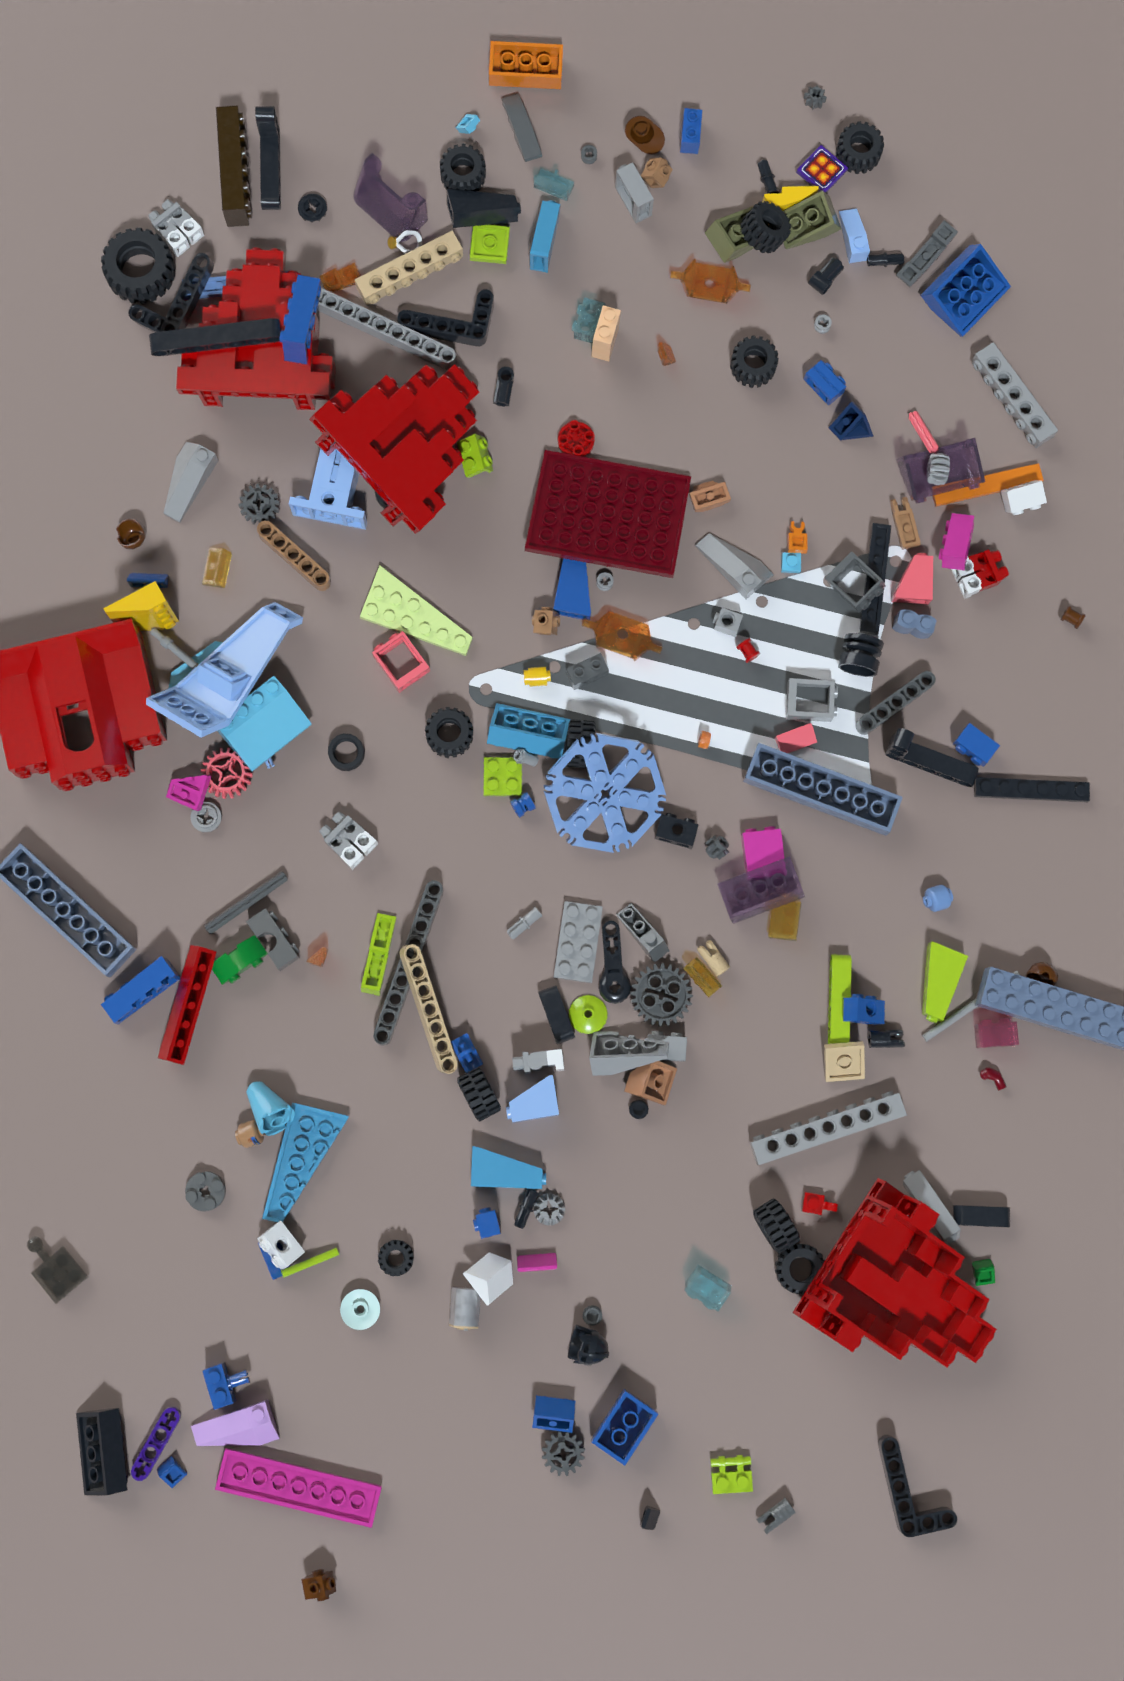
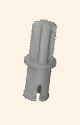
[507,907,542,939]

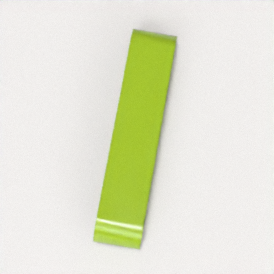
[828,954,852,1044]

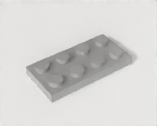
[554,901,603,983]

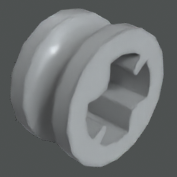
[814,314,832,334]
[596,572,614,591]

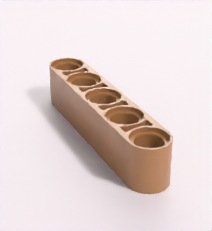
[257,521,331,591]

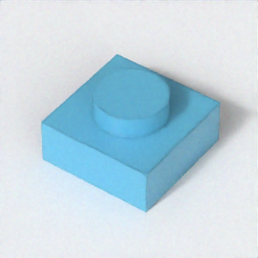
[455,114,480,134]
[781,552,801,573]

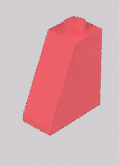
[891,553,933,605]

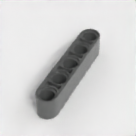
[856,671,936,735]

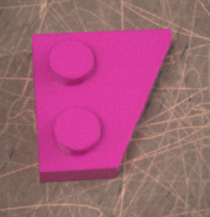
[166,775,211,811]

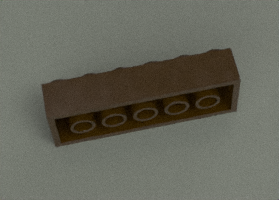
[216,105,252,227]

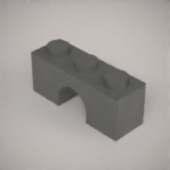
[246,908,300,971]

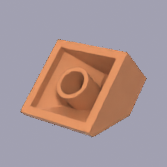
[624,1061,677,1106]

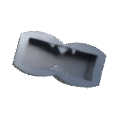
[892,609,937,639]

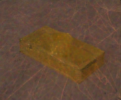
[683,957,722,998]

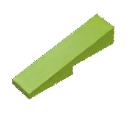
[361,913,396,996]

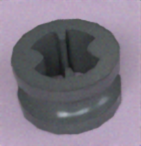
[581,145,597,164]

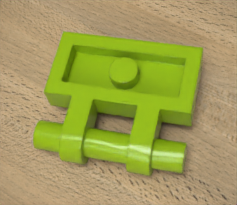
[710,1455,753,1494]

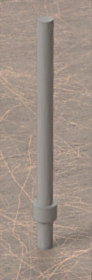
[150,628,199,669]
[922,971,1020,1042]

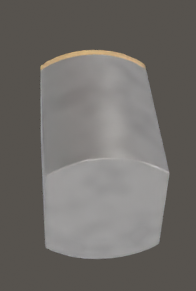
[449,1287,480,1331]

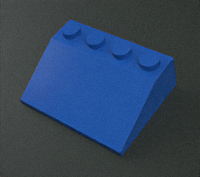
[920,244,1011,337]

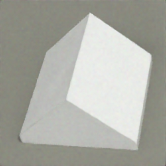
[463,1252,513,1306]

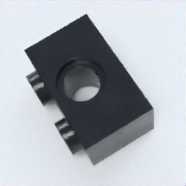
[655,813,699,849]

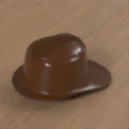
[625,116,665,154]

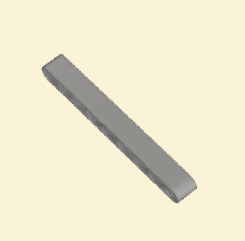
[317,288,456,370]

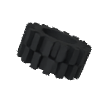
[378,1240,414,1277]

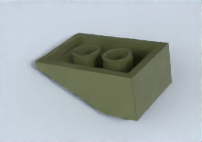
[783,191,841,249]
[705,206,754,263]

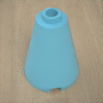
[246,1081,295,1136]

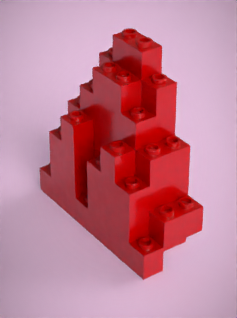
[176,247,336,410]
[309,364,480,534]
[792,1178,997,1368]

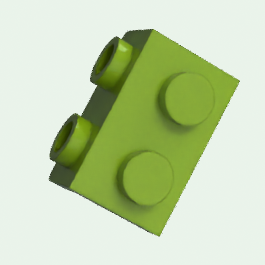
[457,434,493,478]

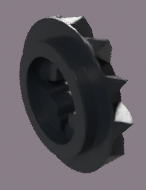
[298,194,327,223]

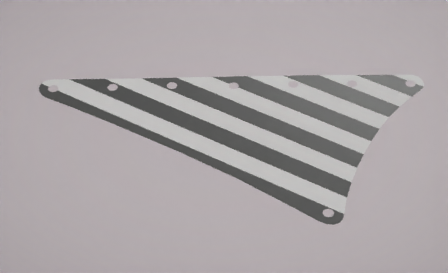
[469,546,912,785]

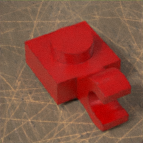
[802,1192,838,1215]

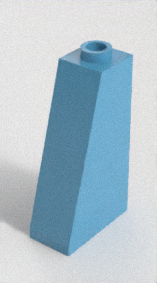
[530,200,560,273]
[471,1146,546,1189]

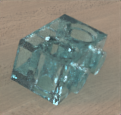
[572,297,606,343]

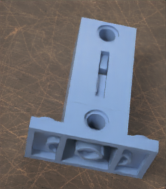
[289,449,367,530]

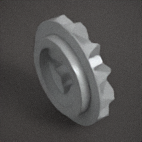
[190,802,222,833]
[534,1193,565,1225]

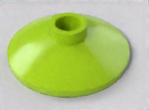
[569,995,607,1034]

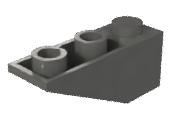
[616,903,669,963]

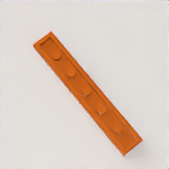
[931,463,1044,507]

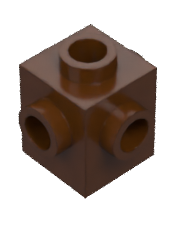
[301,1569,336,1601]

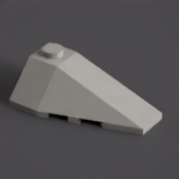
[163,442,218,523]
[695,533,774,599]
[589,1031,669,1076]

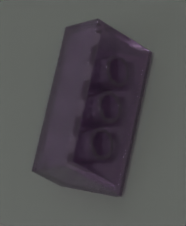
[717,856,805,924]

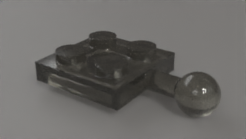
[27,1236,88,1304]

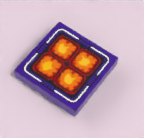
[796,145,848,193]

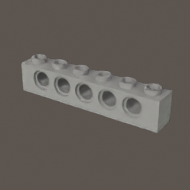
[972,342,1058,448]

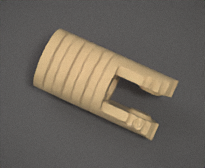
[697,940,730,977]

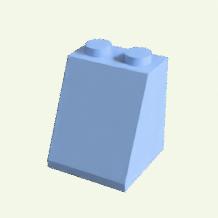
[506,1075,559,1123]

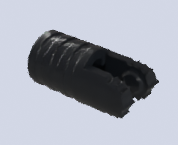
[868,1030,905,1048]

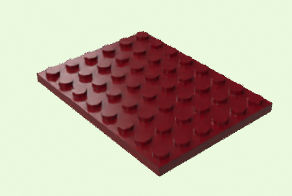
[524,450,691,578]

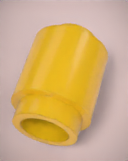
[524,667,551,687]

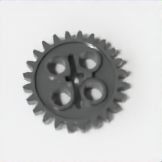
[630,963,693,1027]

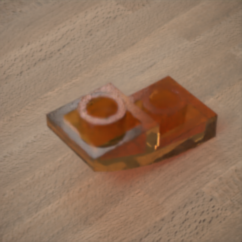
[320,263,361,292]

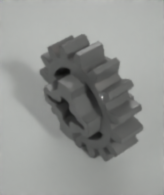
[238,484,280,525]
[542,1431,585,1476]

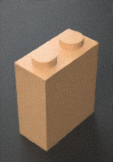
[591,305,621,362]

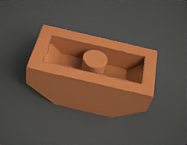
[689,480,731,512]

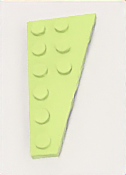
[360,565,473,656]

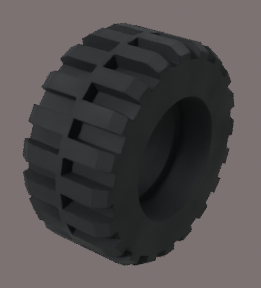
[101,228,176,304]

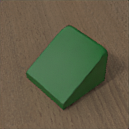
[972,1259,995,1286]

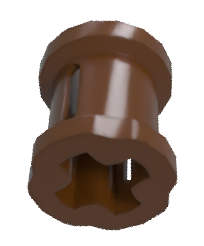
[1060,606,1086,629]

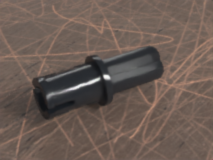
[758,160,779,194]
[867,252,904,267]
[514,1189,539,1229]

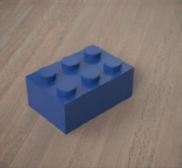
[591,1389,658,1466]

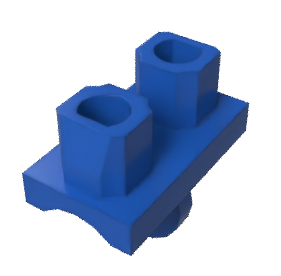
[451,1033,483,1073]

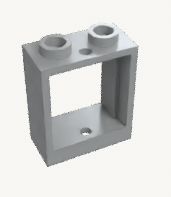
[615,162,654,223]
[786,678,838,722]

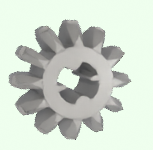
[926,453,950,485]

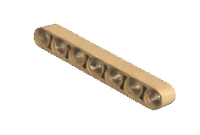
[400,944,458,1074]

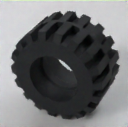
[836,121,884,174]
[440,144,486,191]
[741,201,791,253]
[730,335,779,388]
[425,707,473,758]
[567,719,596,768]
[457,1067,501,1122]
[753,1198,800,1254]
[775,1243,825,1295]

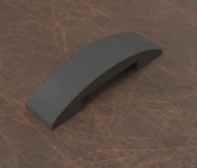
[896,221,958,287]

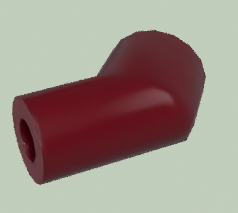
[980,1067,1007,1091]

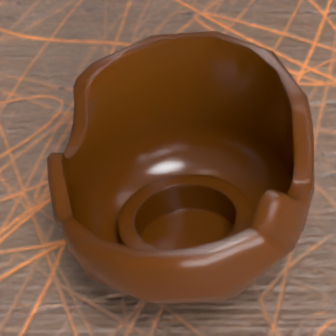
[116,518,146,549]
[1026,962,1058,986]

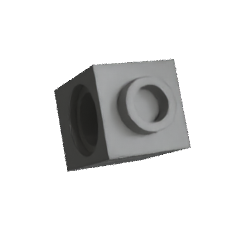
[713,608,743,637]

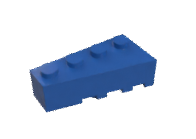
[280,275,321,364]
[101,956,181,1024]

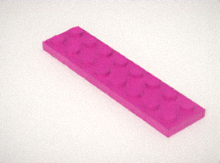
[215,1448,382,1528]

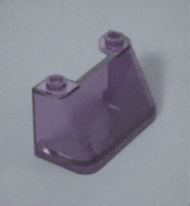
[353,153,428,242]
[897,438,985,504]

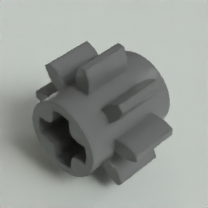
[804,85,827,110]
[705,835,729,860]

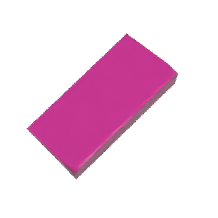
[517,1253,557,1272]

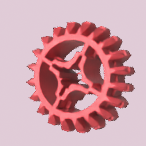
[201,747,253,799]

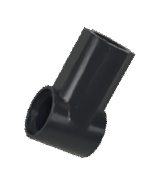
[808,257,844,295]
[493,367,514,407]

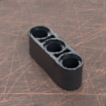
[538,985,575,1045]
[953,1205,1010,1227]

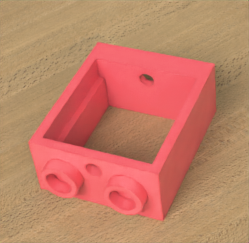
[372,631,430,693]

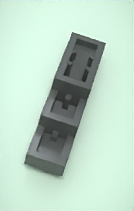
[501,93,542,162]

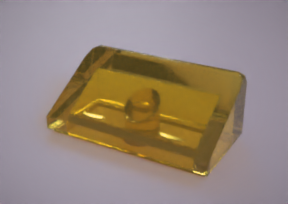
[202,548,232,588]

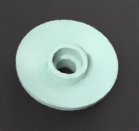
[340,1289,380,1330]

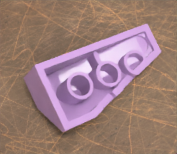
[191,1399,280,1446]

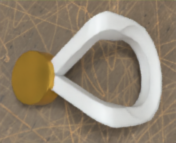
[388,230,422,254]

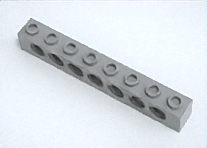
[750,1091,907,1165]

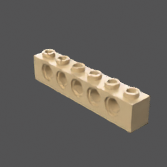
[354,231,463,305]

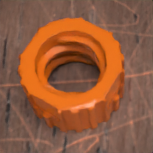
[698,731,711,749]

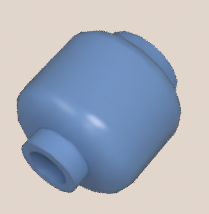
[923,885,953,912]

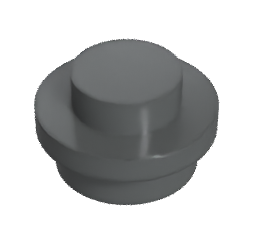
[582,1305,602,1326]

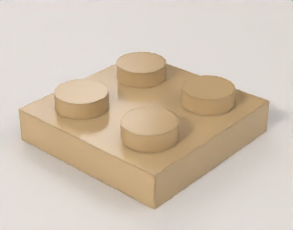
[824,1041,865,1082]

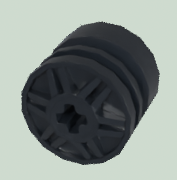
[838,633,884,677]

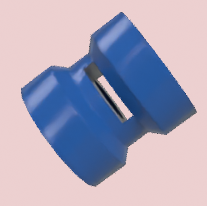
[510,792,536,818]

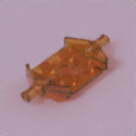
[670,259,751,304]
[582,611,663,661]

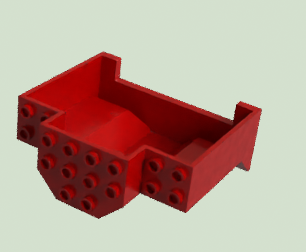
[0,618,167,791]

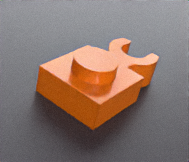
[787,521,808,554]

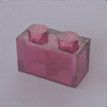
[974,1018,1019,1048]

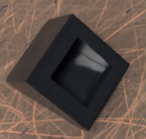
[640,1505,660,1530]

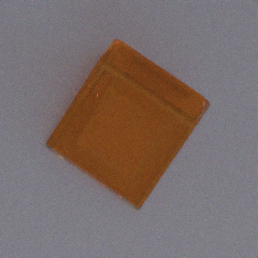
[657,342,676,366]
[306,947,328,968]

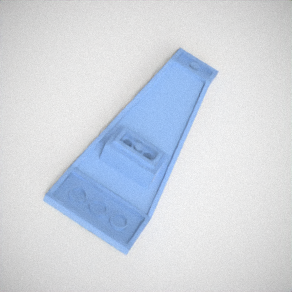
[146,602,303,738]

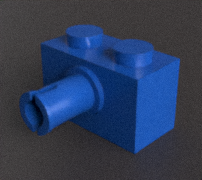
[202,1362,250,1410]

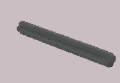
[205,872,288,934]

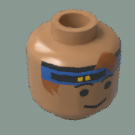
[235,1120,266,1148]

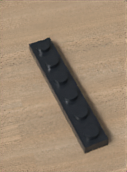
[859,523,892,635]
[974,777,1090,802]

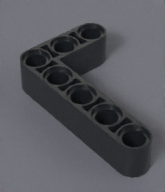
[255,106,281,210]
[128,253,214,333]
[397,289,494,346]
[885,728,979,787]
[878,1435,957,1537]

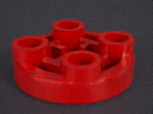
[558,420,595,457]

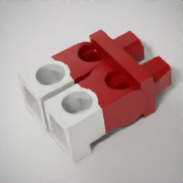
[951,549,1009,599]

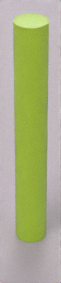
[281,1248,339,1278]

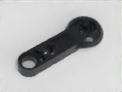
[598,921,631,1004]

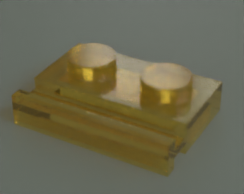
[768,899,801,941]

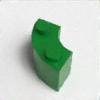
[212,935,268,985]

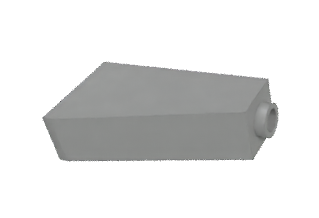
[903,1170,961,1245]

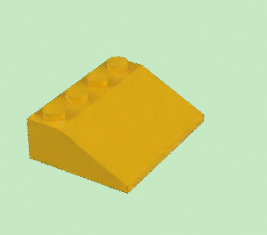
[103,581,179,631]

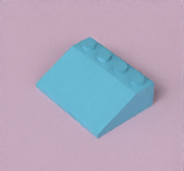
[218,676,312,772]

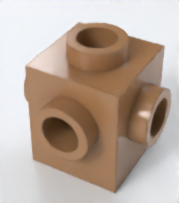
[641,157,673,188]
[532,607,560,635]

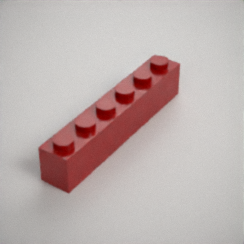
[158,945,217,1065]

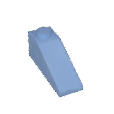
[839,209,870,263]

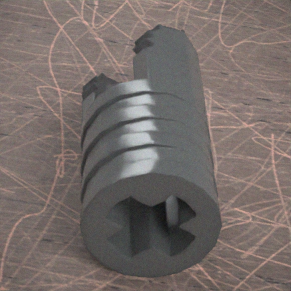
[756,1498,796,1534]

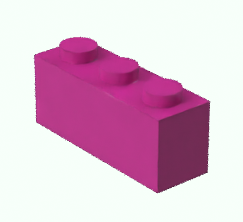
[939,513,974,570]

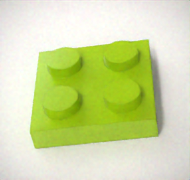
[470,225,510,264]
[484,757,522,796]

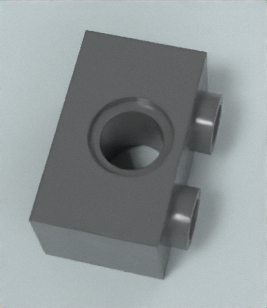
[566,653,609,690]

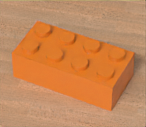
[489,41,563,89]

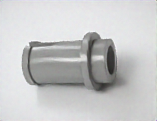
[514,749,539,767]

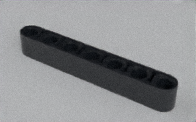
[149,318,281,356]

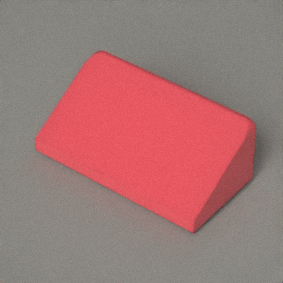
[775,723,817,753]

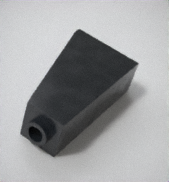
[447,189,521,228]

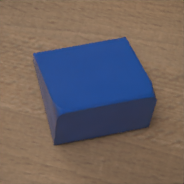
[157,1456,187,1488]

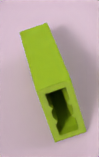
[922,941,968,1023]

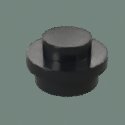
[629,1100,649,1119]

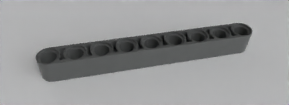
[373,880,443,1046]

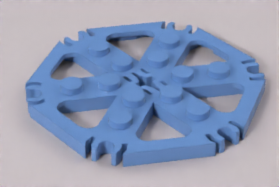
[543,733,666,853]

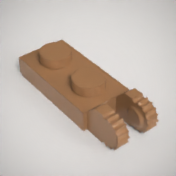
[890,497,921,550]

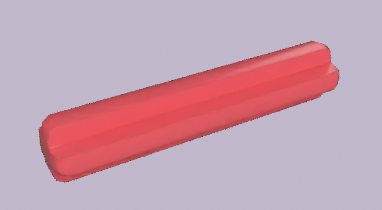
[909,411,939,454]

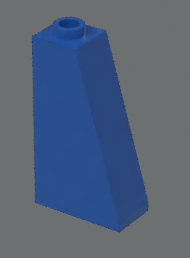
[553,558,591,621]

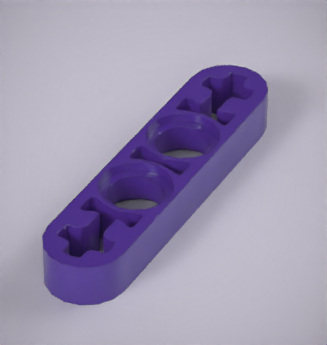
[131,1407,181,1481]

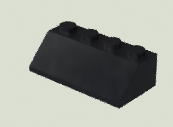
[76,1408,128,1496]

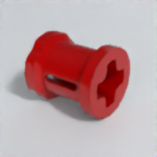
[736,638,761,663]

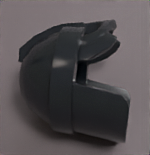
[567,1325,609,1366]

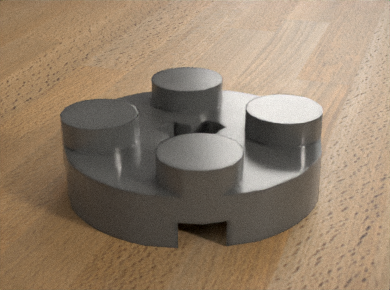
[185,1171,226,1211]

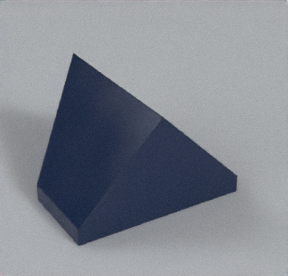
[829,401,874,441]

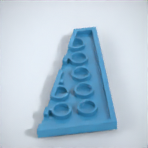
[262,1102,350,1222]

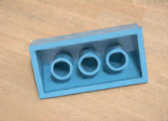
[487,703,570,759]

